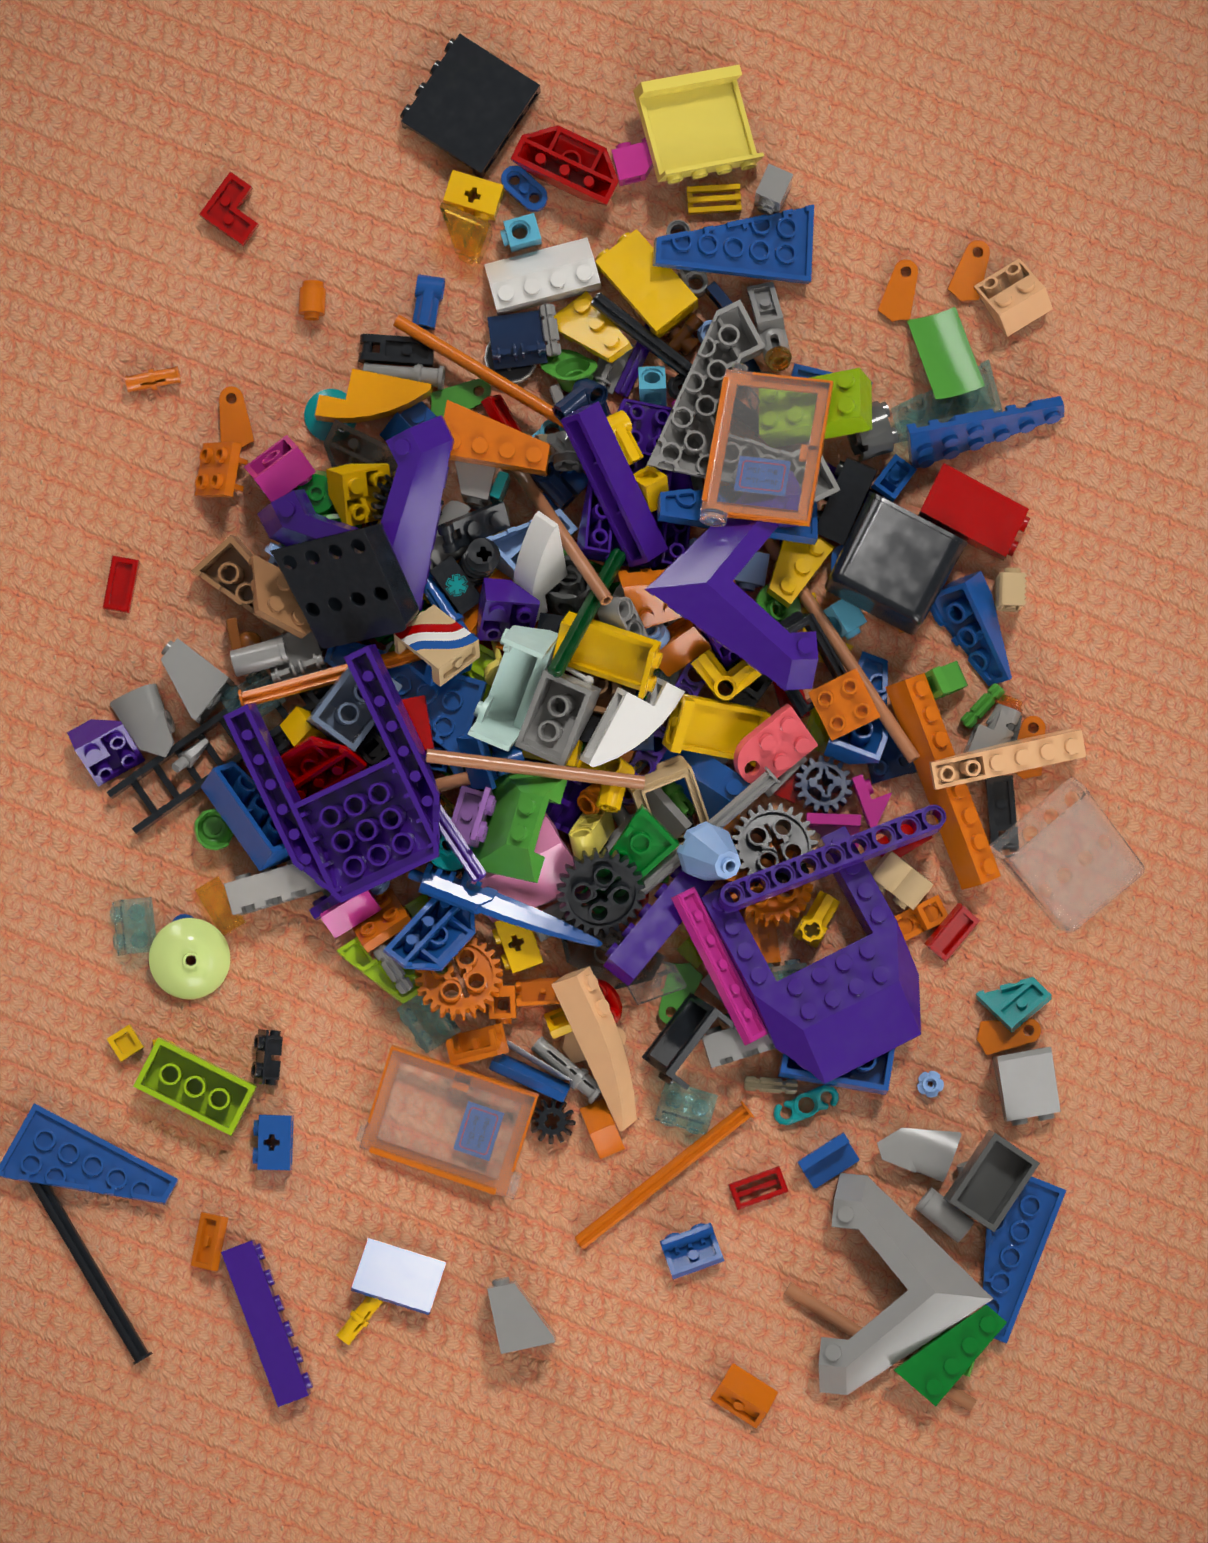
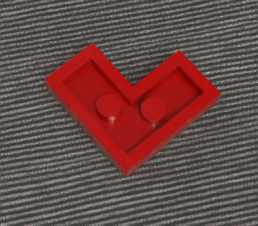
[199,171,259,247]

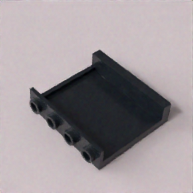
[400,34,541,179]

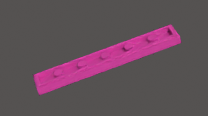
[671,886,768,1046]

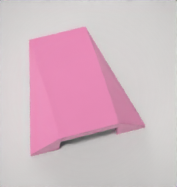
[471,812,586,923]

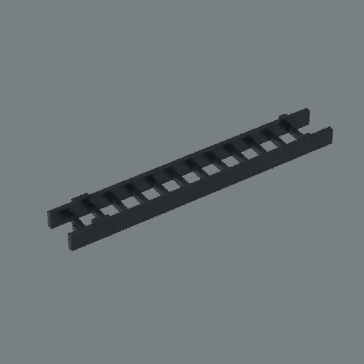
[107,639,394,835]

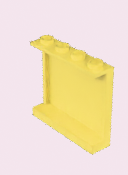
[633,65,764,184]

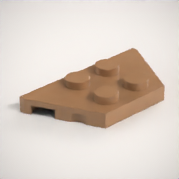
[248,555,312,639]

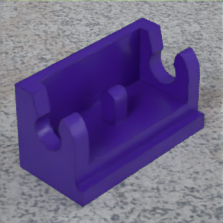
[546,780,591,834]

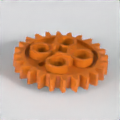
[724,843,813,927]
[415,937,503,1021]

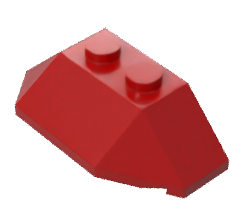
[510,125,619,206]
[281,736,367,800]

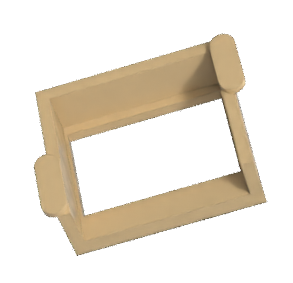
[626,755,709,855]

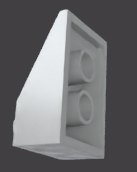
[515,669,601,766]

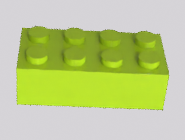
[759,368,872,449]
[133,1037,257,1136]

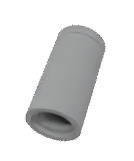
[230,637,290,677]
[915,1187,974,1243]

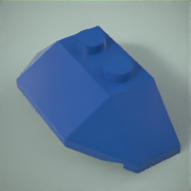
[383,897,476,971]

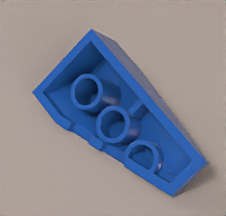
[930,571,1012,686]
[824,651,888,765]
[653,739,750,820]

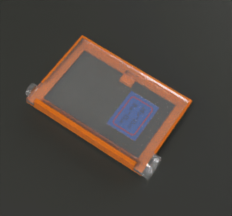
[699,363,834,527]
[356,1045,539,1200]

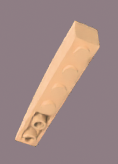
[929,729,1086,790]

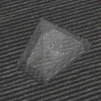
[626,958,687,1005]

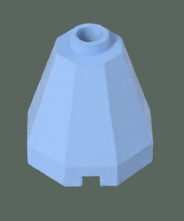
[677,821,741,881]

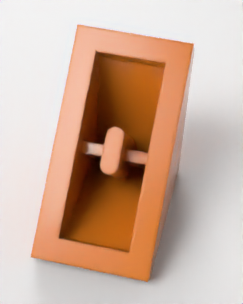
[580,1099,625,1159]

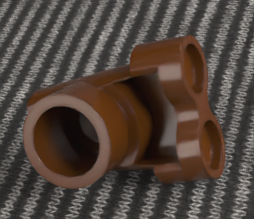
[667,313,704,356]

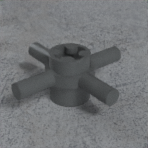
[546,431,584,473]

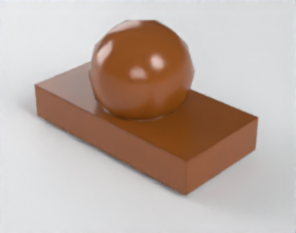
[226,618,262,651]

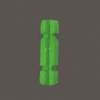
[960,683,1005,729]

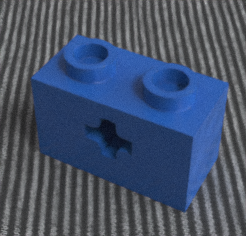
[253,1115,294,1170]

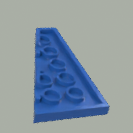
[324,642,487,753]

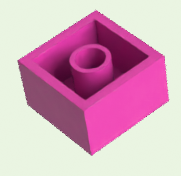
[244,435,316,502]

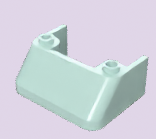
[467,625,558,752]

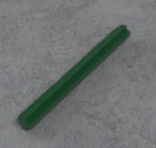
[548,548,626,678]

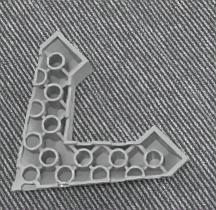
[646,300,840,503]
[819,1173,994,1395]

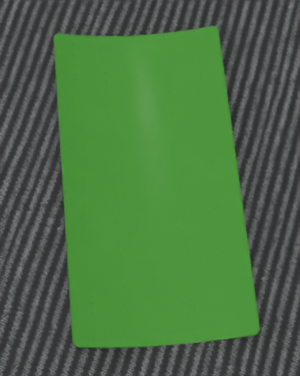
[907,307,985,399]

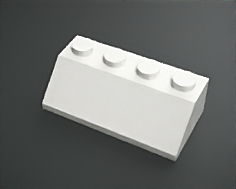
[484,237,601,316]

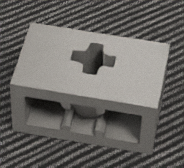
[754,164,793,215]

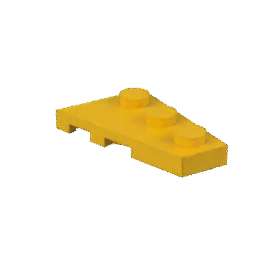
[554,291,632,364]
[766,535,834,608]

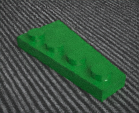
[581,804,679,914]
[893,1304,1007,1407]

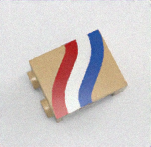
[394,604,480,687]

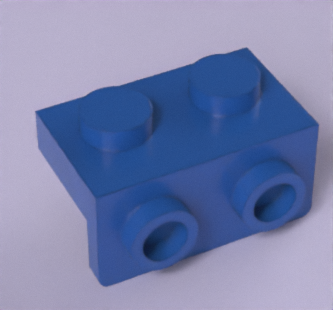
[660,1223,724,1280]

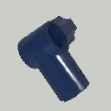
[552,378,611,423]
[529,462,578,509]

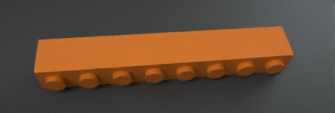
[885,672,1001,890]

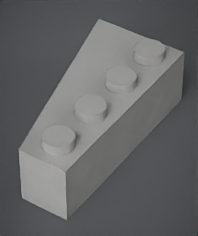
[224,860,326,915]
[702,1026,775,1068]

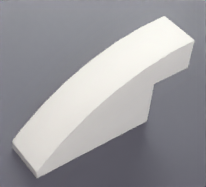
[513,511,568,622]
[579,677,685,767]

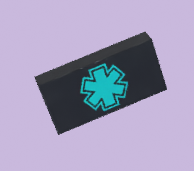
[429,555,480,615]

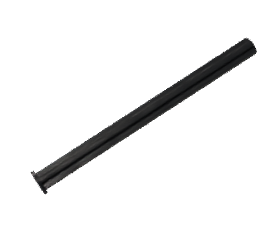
[590,293,759,438]
[29,1182,153,1365]

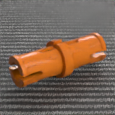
[125,366,181,393]

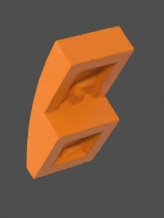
[894,895,948,941]

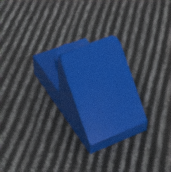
[379,401,437,443]
[871,454,917,502]

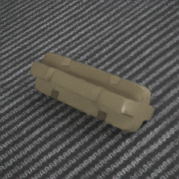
[744,1076,798,1094]

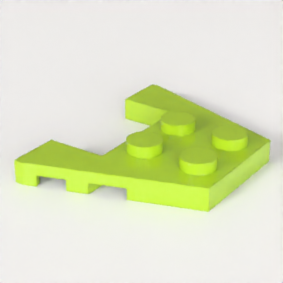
[337,894,448,1004]

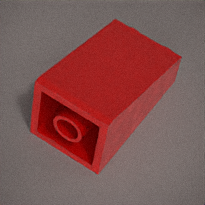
[918,463,1030,561]

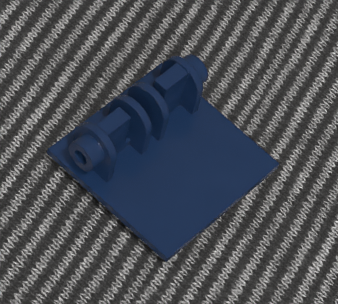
[487,310,548,370]
[867,721,917,784]

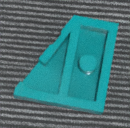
[976,977,1052,1033]

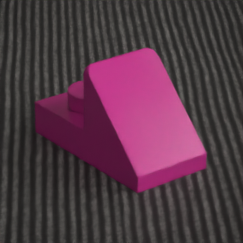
[851,774,892,828]

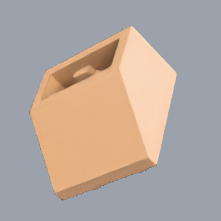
[974,259,1053,337]

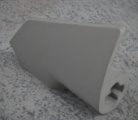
[110,684,175,757]
[877,1128,961,1182]

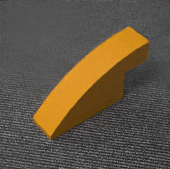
[315,368,433,423]

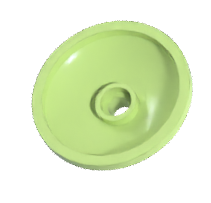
[149,918,230,999]

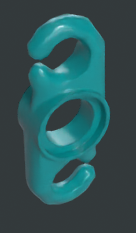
[773,1085,839,1126]

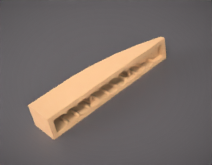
[551,966,637,1132]

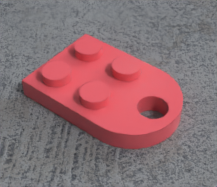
[733,703,818,784]

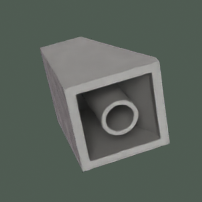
[455,461,499,510]
[161,638,234,725]
[992,1047,1061,1126]
[487,1277,556,1354]

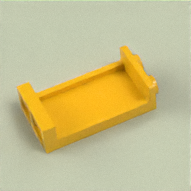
[595,229,698,338]
[552,611,663,699]
[662,694,771,767]

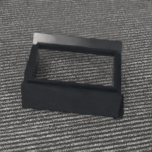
[779,611,847,718]
[642,992,736,1090]

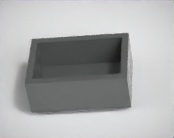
[943,1130,1040,1232]

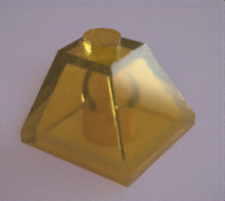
[440,202,493,264]

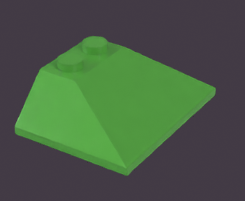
[472,773,567,883]

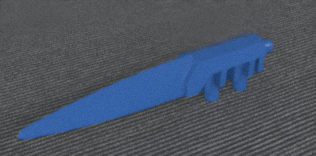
[408,863,603,947]

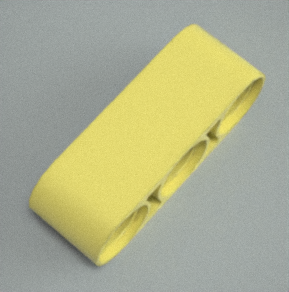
[569,810,615,860]

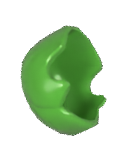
[193,808,234,851]

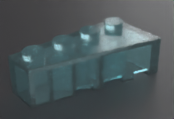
[889,359,1002,443]

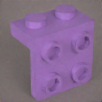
[451,786,497,848]

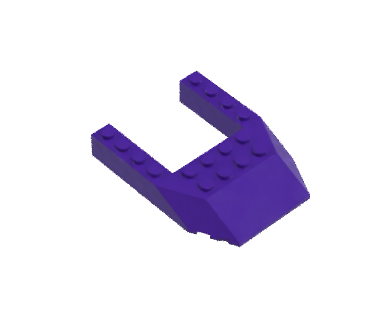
[223,644,440,903]
[701,826,921,1084]

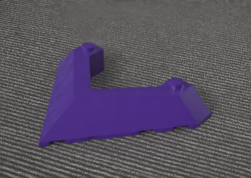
[257,415,454,611]
[644,472,818,691]

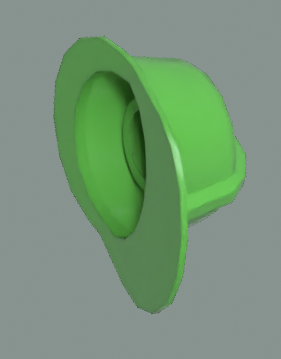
[540,349,598,393]

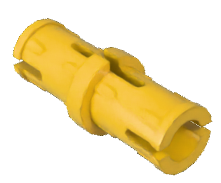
[336,1296,383,1346]

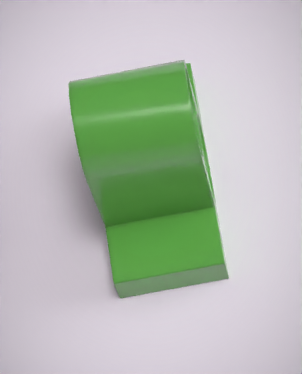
[925,661,968,700]

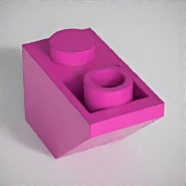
[612,137,654,187]

